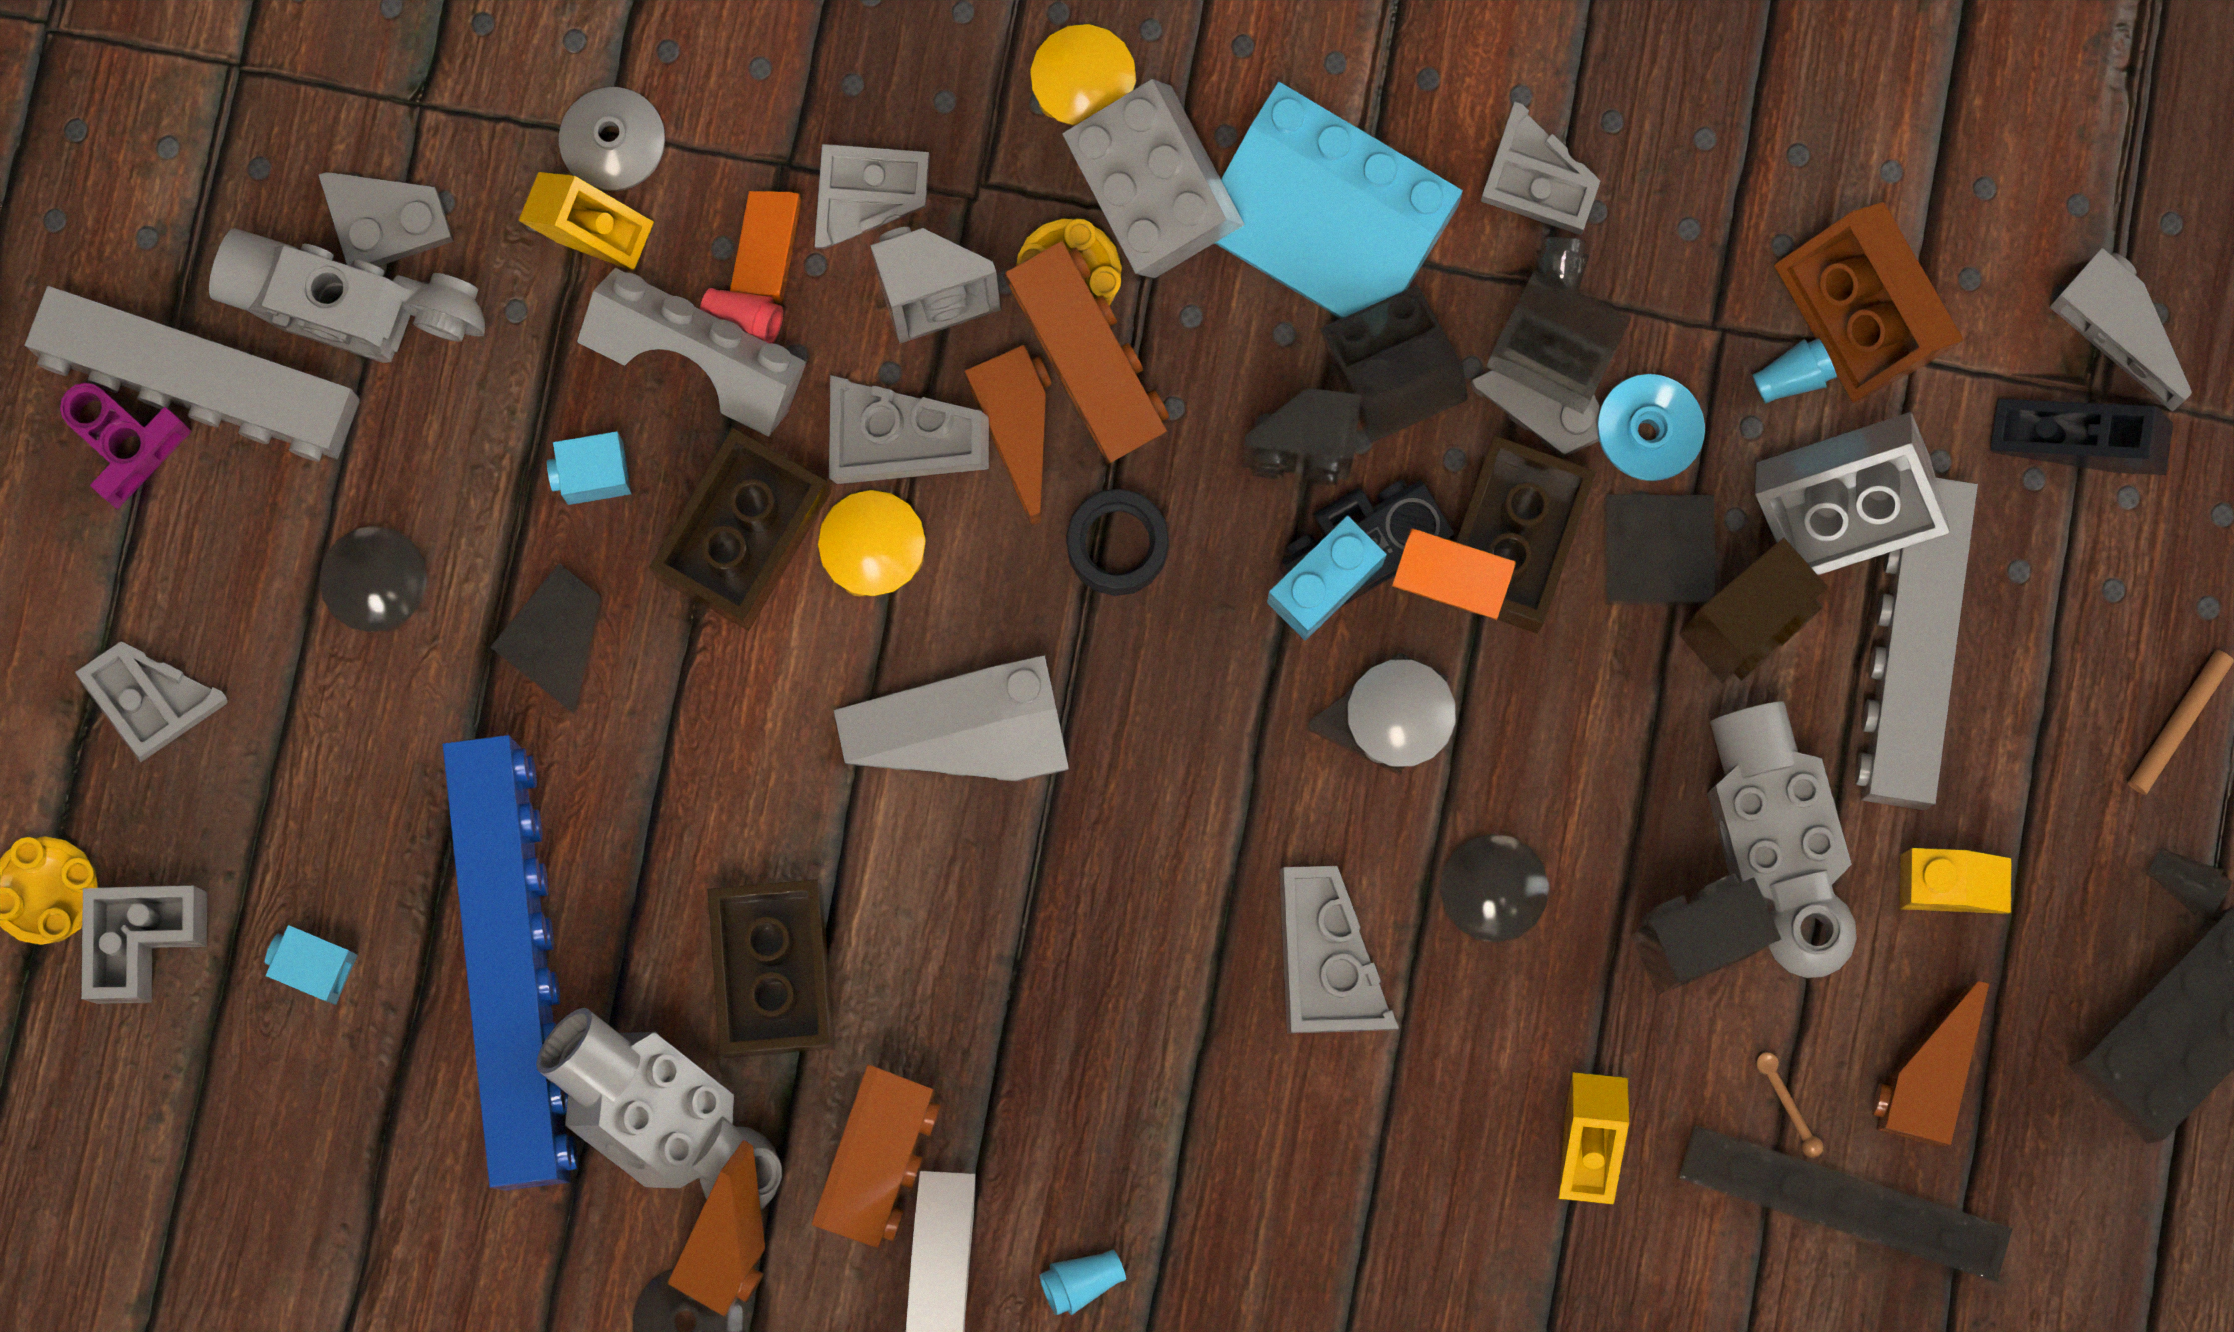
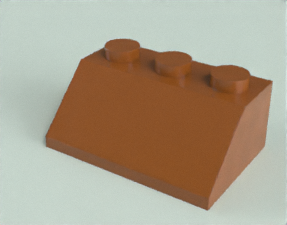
[1774,202,1964,403]
[811,1064,941,1249]

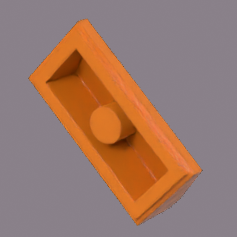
[730,191,802,304]
[1392,529,1516,620]

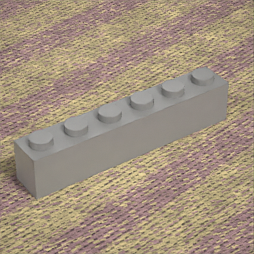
[24,286,360,462]
[1855,478,1978,810]

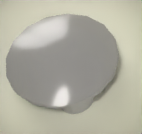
[1348,660,1456,767]

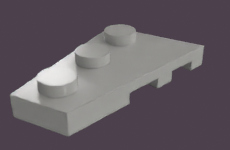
[1279,866,1399,1034]

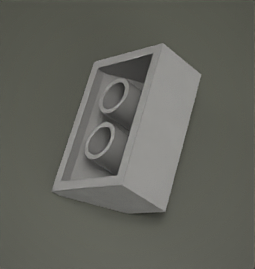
[870,227,1001,344]
[1755,412,1950,575]

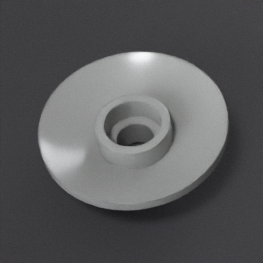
[559,87,665,192]

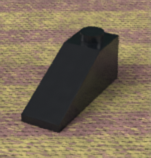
[1990,399,2173,476]

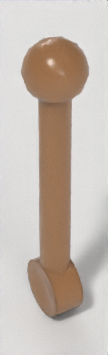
[1755,1053,1823,1158]

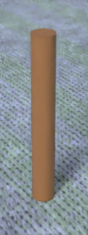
[2128,650,2234,795]

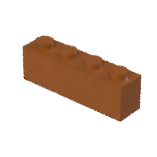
[1003,241,1170,465]

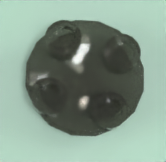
[319,526,428,633]
[1440,834,1549,943]

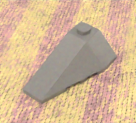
[834,655,1069,782]

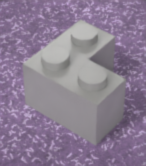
[81,886,207,1004]

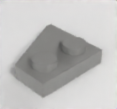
[1481,102,1600,235]
[1470,337,1600,458]

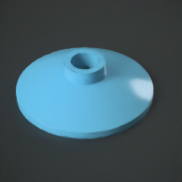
[1597,374,1705,481]

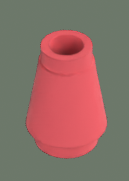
[700,288,783,344]

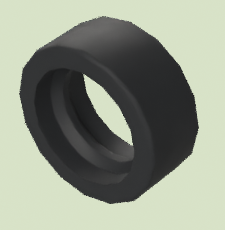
[1066,488,1169,596]

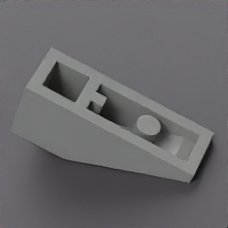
[2050,248,2192,412]

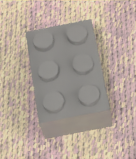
[1062,79,1245,278]

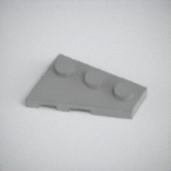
[829,375,989,484]

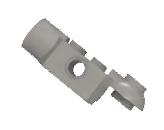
[209,228,485,363]
[1707,701,1857,978]
[536,1008,782,1210]

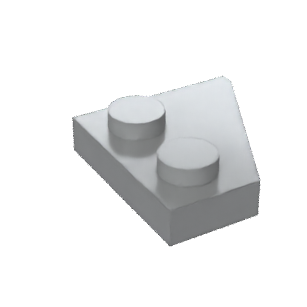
[815,144,930,249]
[319,172,454,266]
[75,641,228,763]

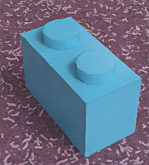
[1267,516,1387,641]

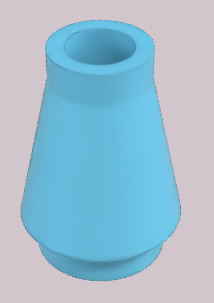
[1752,338,1837,404]
[1039,1249,1126,1315]

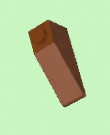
[965,345,1052,526]
[1872,981,1989,1147]
[668,1140,765,1317]

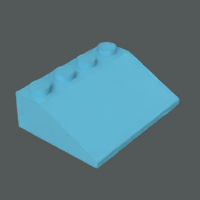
[1214,82,1463,340]

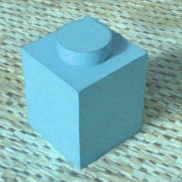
[547,431,632,505]
[265,925,358,1005]

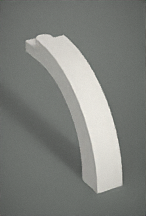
[906,1171,975,1332]

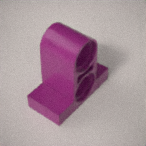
[60,383,192,510]

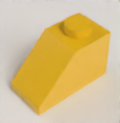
[518,172,654,270]
[1900,848,2011,914]
[1559,1072,1629,1204]

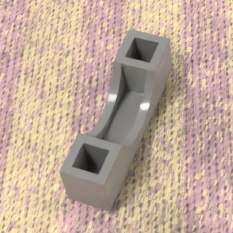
[577,268,806,437]

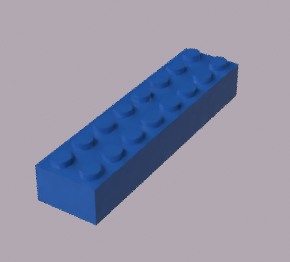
[443,735,578,1191]

